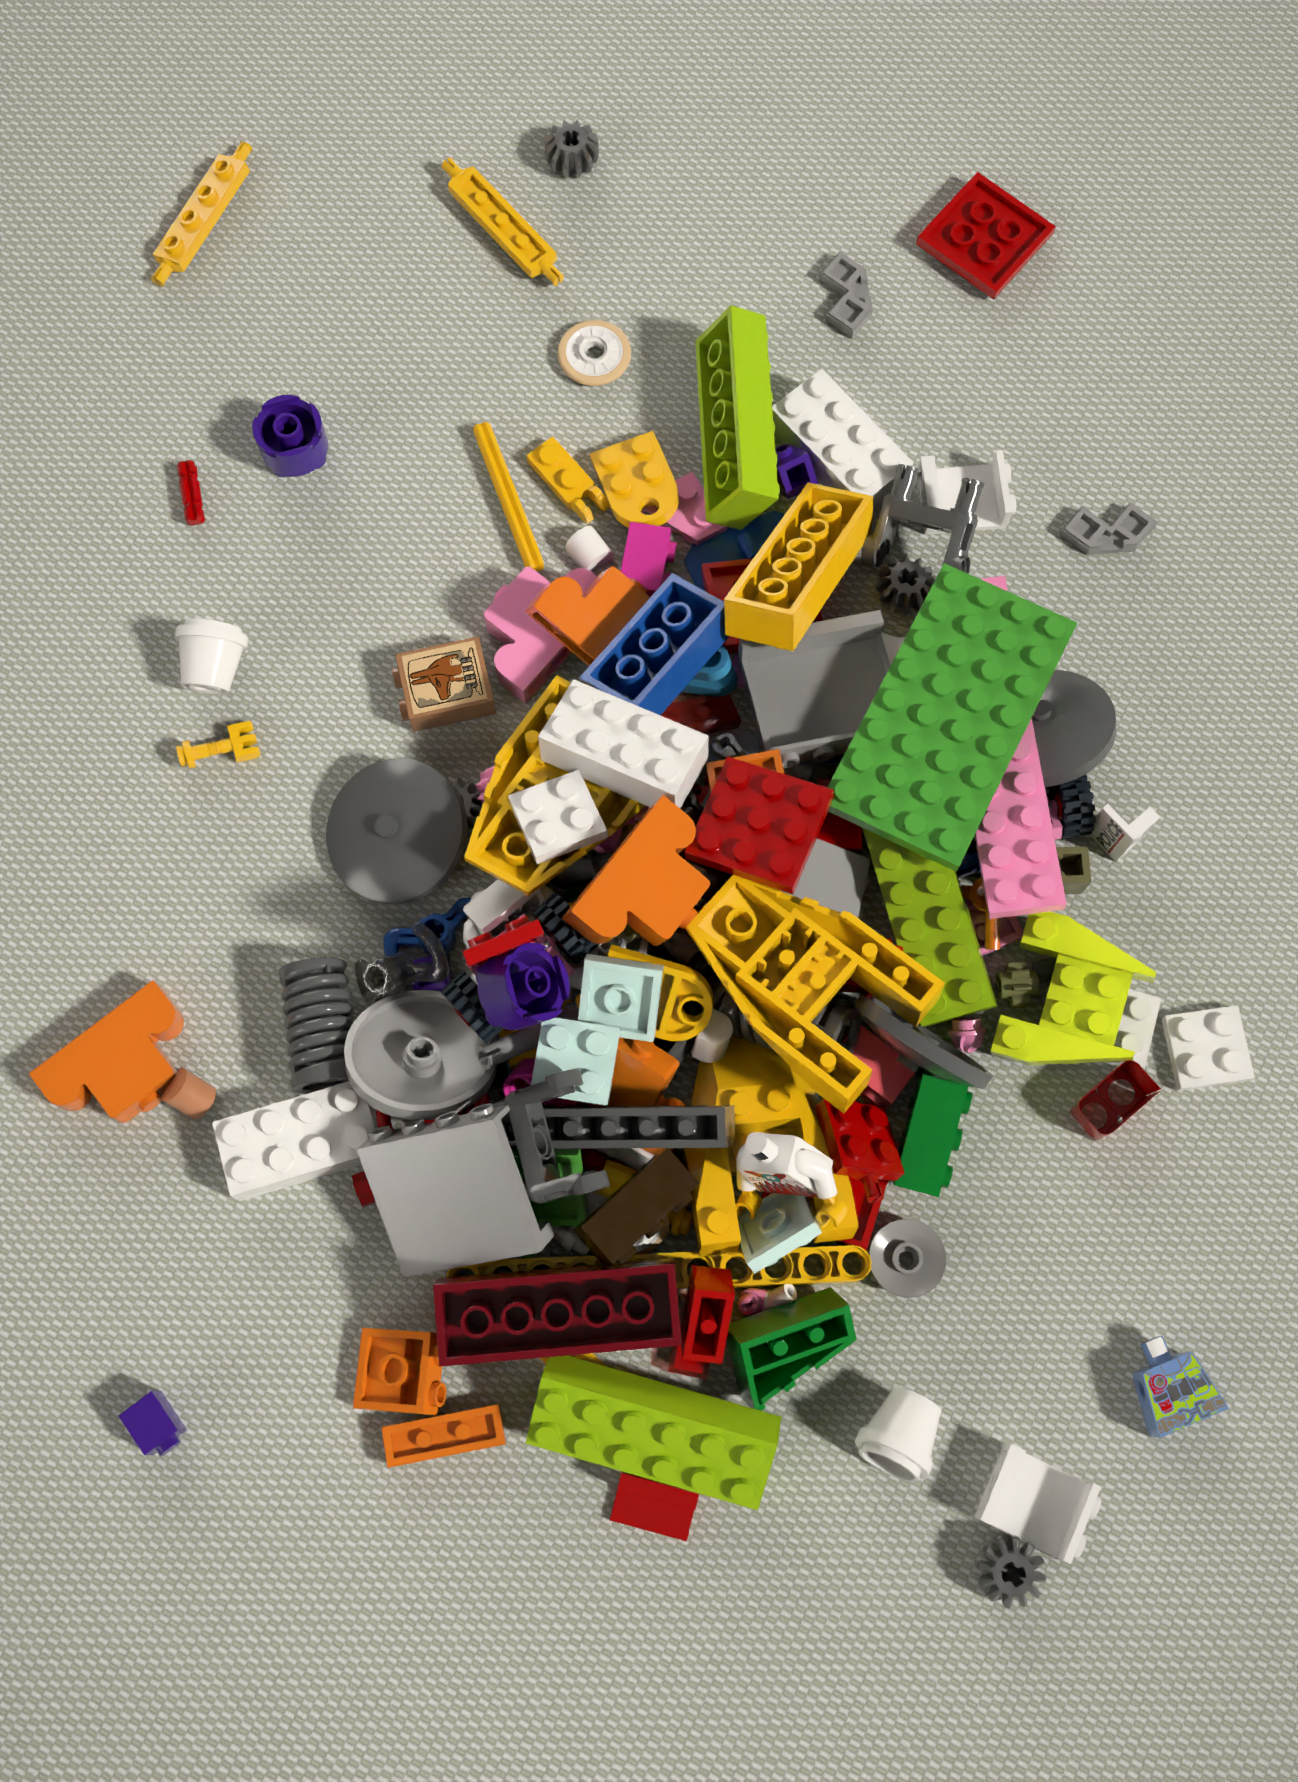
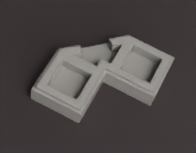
[819,251,873,339]
[1059,502,1158,555]

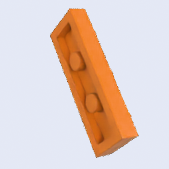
[381,1404,506,1468]

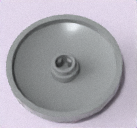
[344,990,498,1120]

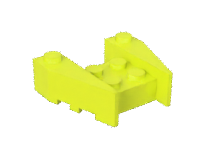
[991,911,1156,1066]

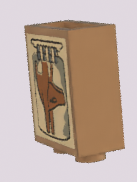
[391,636,496,732]

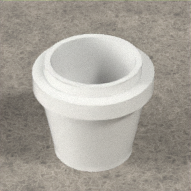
[175,619,248,694]
[855,1387,942,1482]

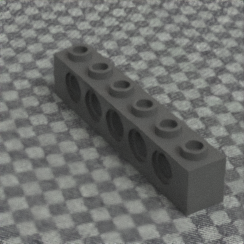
[503,1105,735,1149]

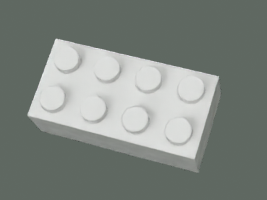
[772,369,914,510]
[538,679,709,808]
[212,1081,378,1201]

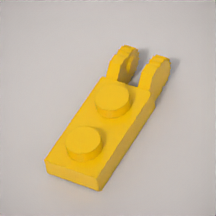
[526,436,610,524]

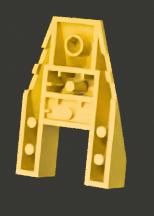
[464,675,645,896]
[686,875,945,1114]
[684,1035,859,1257]

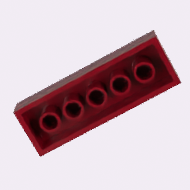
[433,1258,682,1367]

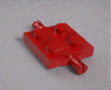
[815,1099,905,1203]

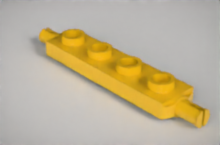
[151,141,253,287]
[441,158,564,286]

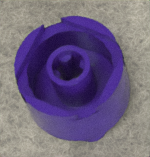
[252,394,328,478]
[476,943,570,1030]

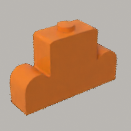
[524,566,650,666]
[562,795,710,946]
[29,980,184,1123]
[570,1037,686,1155]

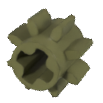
[996,961,1039,1008]

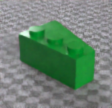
[893,1067,973,1197]
[727,1287,857,1411]

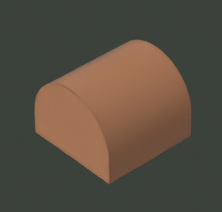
[160,1067,216,1120]

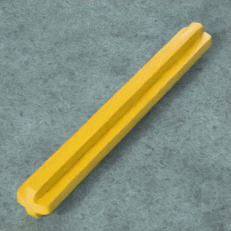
[473,422,544,572]

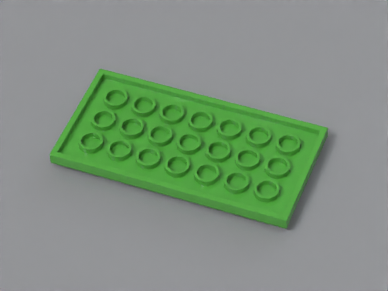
[827,563,1077,872]

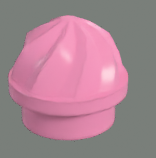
[948,1017,986,1053]

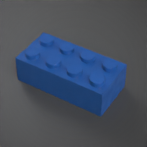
[579,573,729,715]

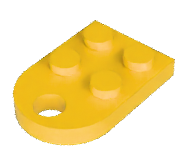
[589,431,679,528]
[607,944,714,1041]

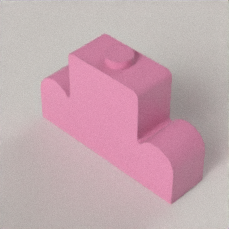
[484,567,597,704]

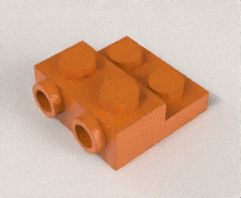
[353,1328,447,1415]

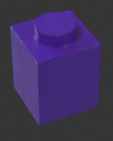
[118,1391,187,1457]

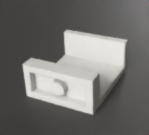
[917,450,1016,535]
[974,1443,1102,1564]

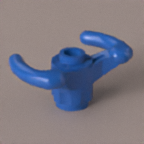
[383,897,471,987]

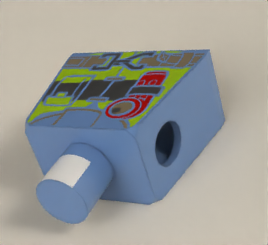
[1133,1336,1229,1438]

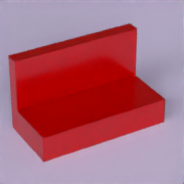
[610,1472,699,1541]

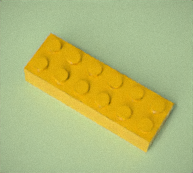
[724,482,873,651]

